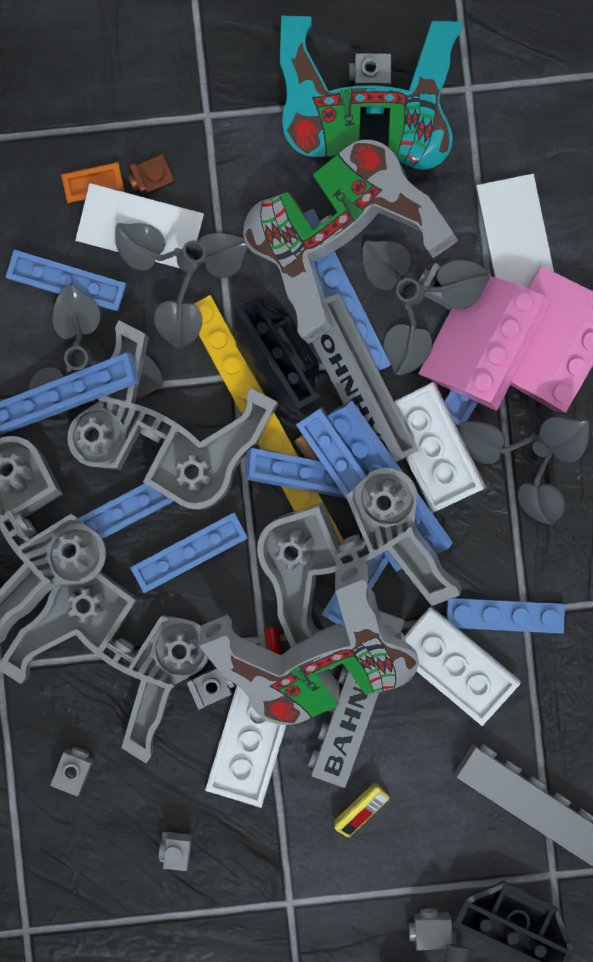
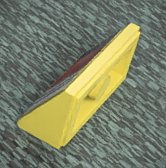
[334,783,389,837]

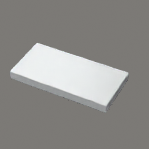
[475,174,554,288]
[75,183,204,268]
[394,382,486,513]
[404,606,521,726]
[205,686,286,807]

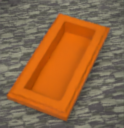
[61,162,125,203]

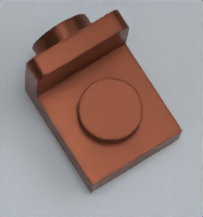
[127,154,175,197]

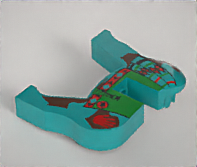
[280,16,463,170]

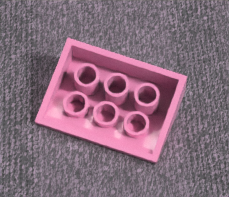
[510,266,593,413]
[418,276,550,411]

